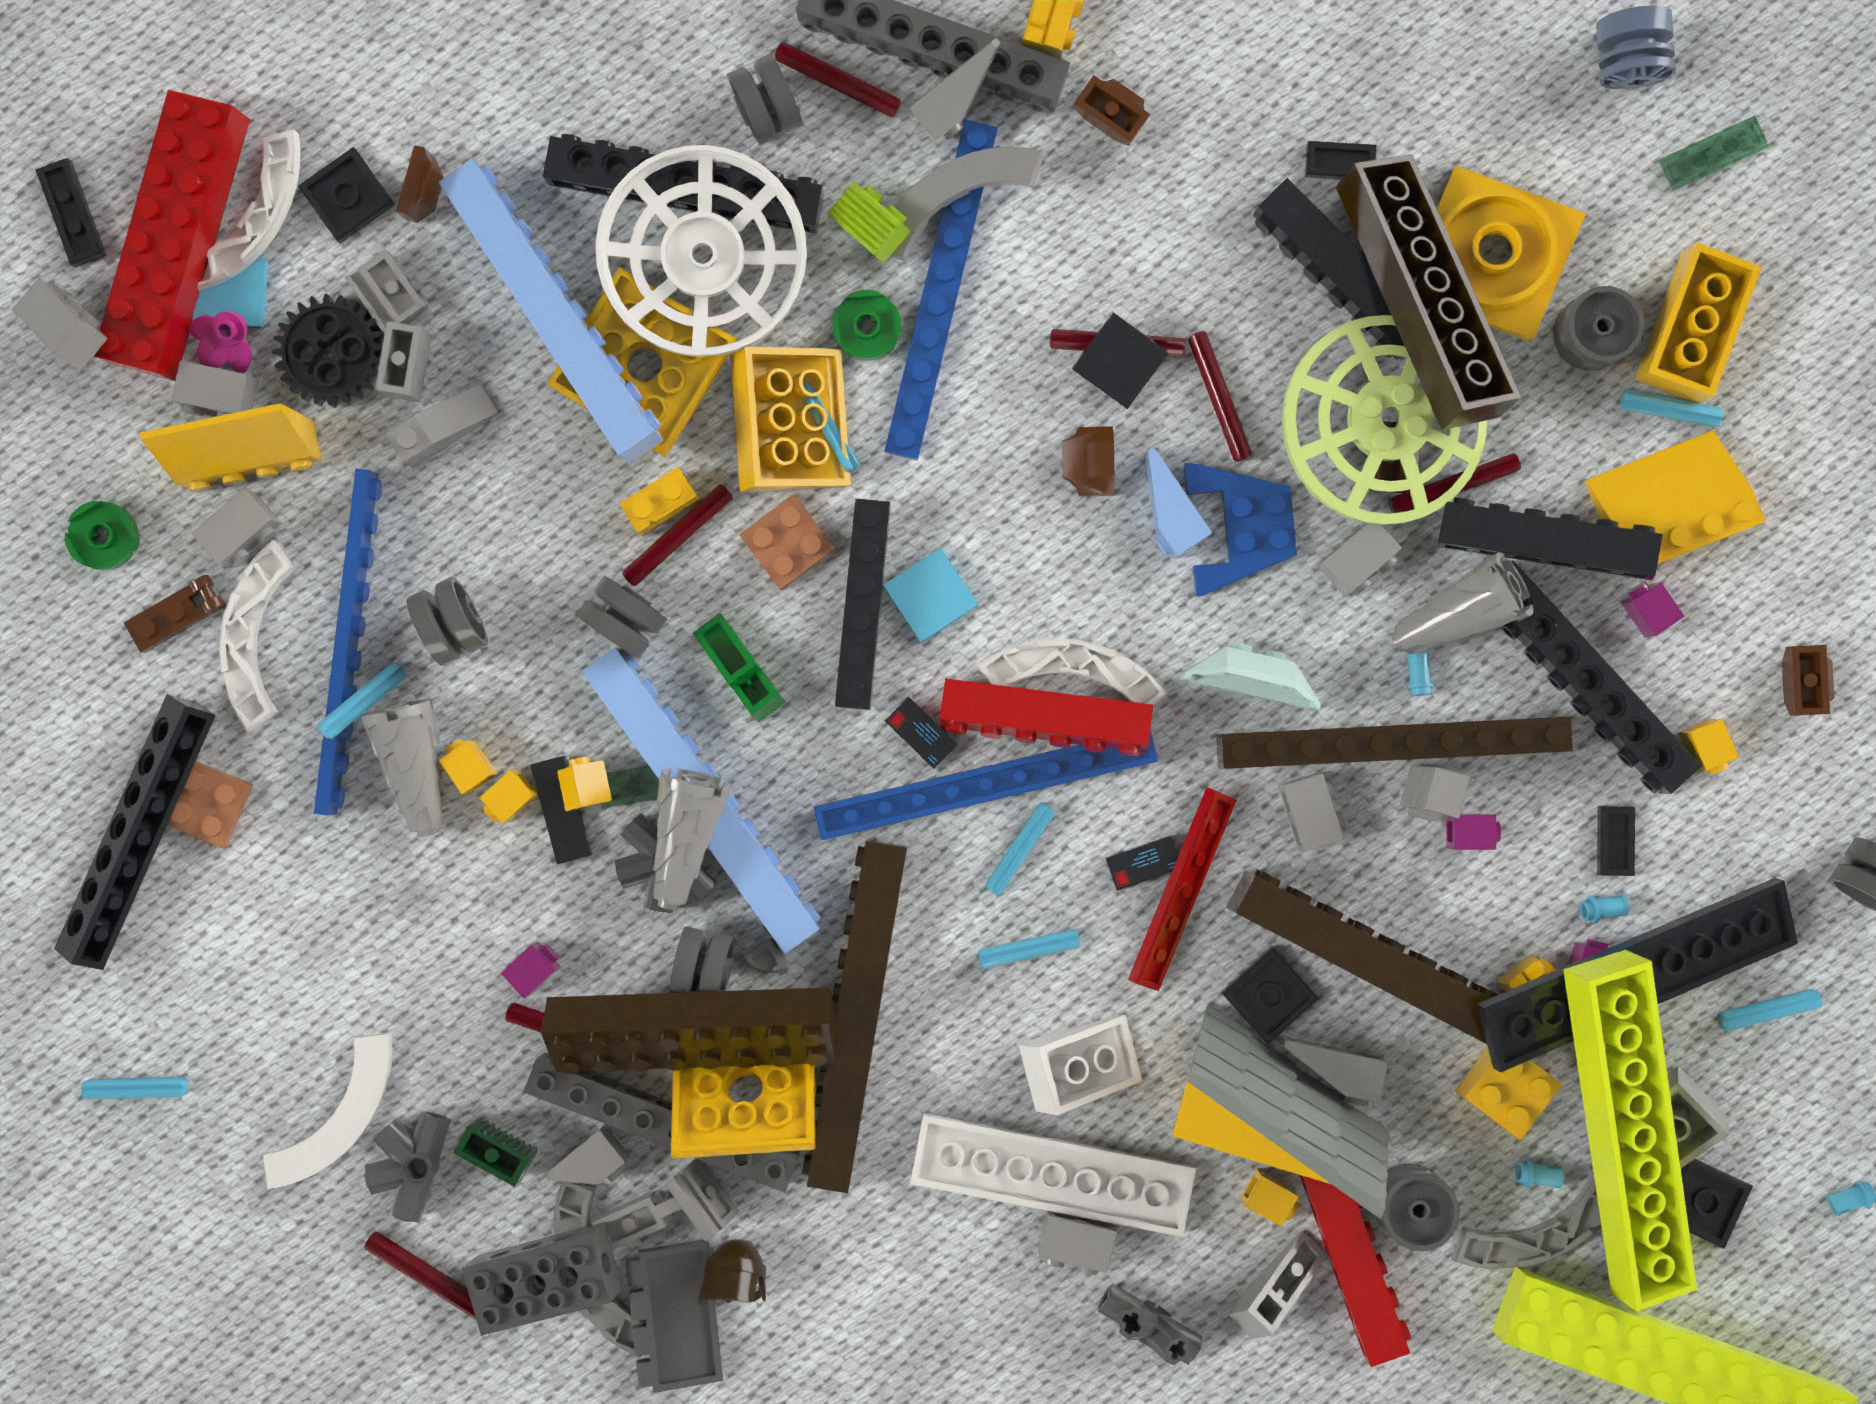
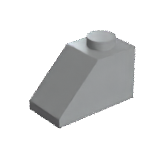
[545,1124,630,1185]

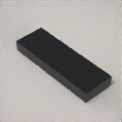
[35,158,107,267]
[530,756,592,865]

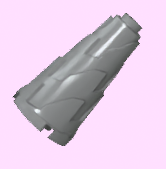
[1392,552,1533,654]
[360,699,443,837]
[653,768,731,910]

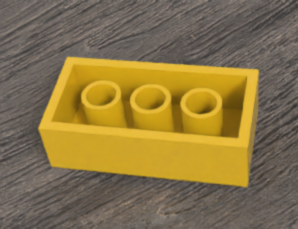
[1634,242,1762,403]

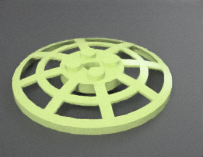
[1282,315,1487,525]

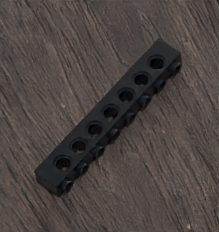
[543,134,824,234]
[1501,560,1702,794]
[54,694,216,970]

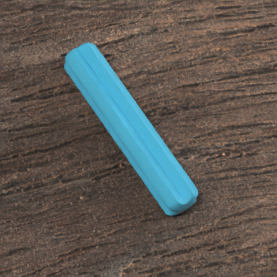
[802,381,859,472]
[1619,389,1724,428]
[317,663,406,739]
[986,803,1055,895]
[978,929,1080,968]
[1717,989,1822,1031]
[81,1077,188,1099]

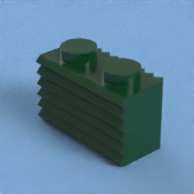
[453,1117,538,1187]

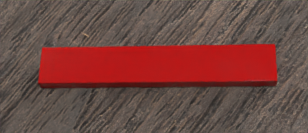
[1128,787,1237,991]

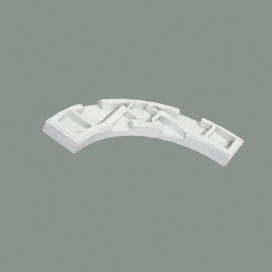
[197,129,300,291]
[219,540,297,733]
[976,639,1169,705]
[263,1032,392,1189]

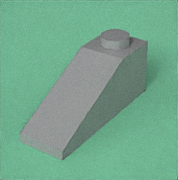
[910,37,1001,141]
[385,384,500,468]
[1279,1036,1388,1106]
[1228,1231,1328,1339]

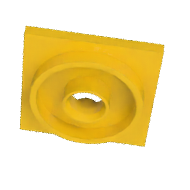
[1437,166,1586,343]
[547,266,738,458]
[671,1064,815,1159]

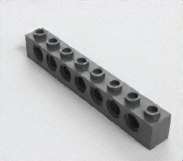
[796,0,1070,112]
[523,1053,800,1193]

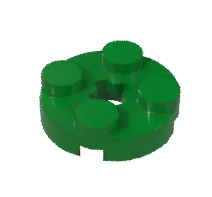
[832,290,901,361]
[65,501,140,570]

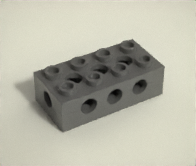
[462,1222,624,1336]

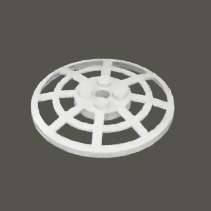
[595,145,807,357]

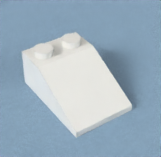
[1019,1015,1142,1116]

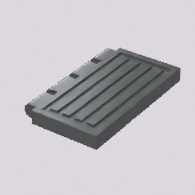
[625,1240,723,1393]

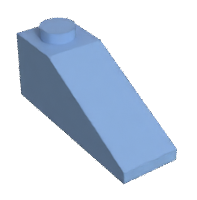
[1145,447,1212,559]

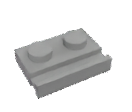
[345,249,428,333]
[665,1158,739,1241]

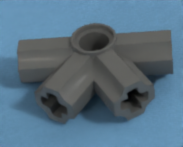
[614,813,718,913]
[364,1111,451,1223]
[1097,1283,1203,1365]

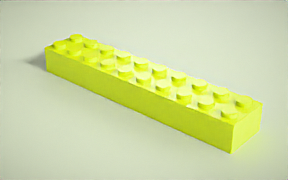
[1563,950,1697,1312]
[1492,1267,1858,1404]

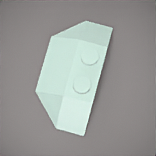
[1180,642,1321,711]

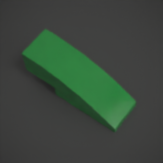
[693,613,786,723]

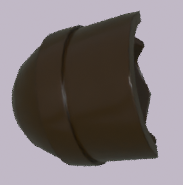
[697,1239,766,1305]

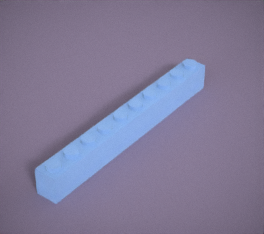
[438,158,663,464]
[581,647,821,954]

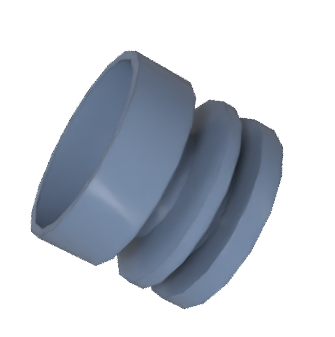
[1596,5,1676,89]

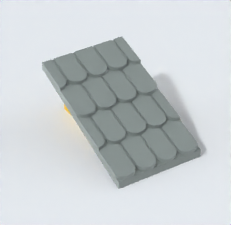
[1172,1004,1390,1219]

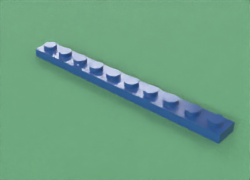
[884,119,998,461]
[314,468,382,815]
[813,729,1158,840]

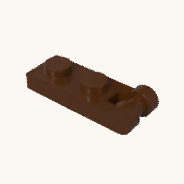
[124,575,226,653]

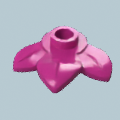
[189,311,252,374]

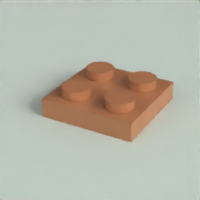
[739,494,836,590]
[168,761,253,848]

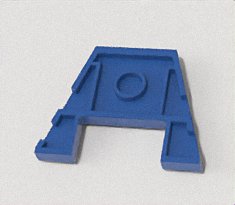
[1184,463,1297,597]

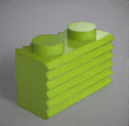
[828,182,911,263]

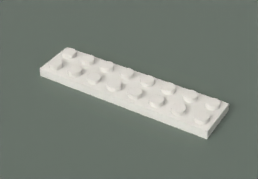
[910,1113,1196,1237]

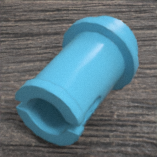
[1406,652,1435,696]
[1580,894,1629,923]
[1515,1159,1564,1188]
[1826,1181,1876,1217]

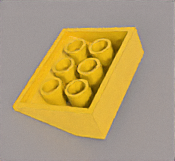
[730,347,851,492]
[140,403,322,492]
[1585,430,1766,564]

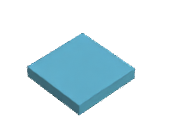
[192,258,268,329]
[883,547,978,643]

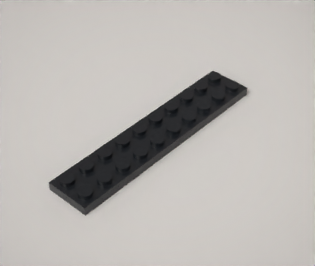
[1477,878,1798,1072]

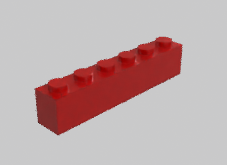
[939,678,1153,757]
[1299,1175,1411,1367]

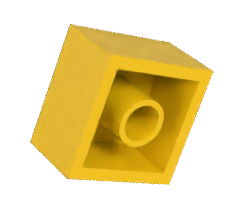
[1454,1047,1563,1141]

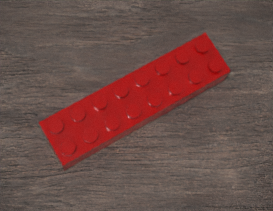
[93,89,250,381]

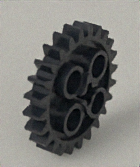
[272,294,384,408]

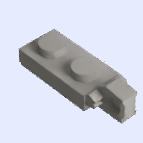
[591,1190,682,1250]

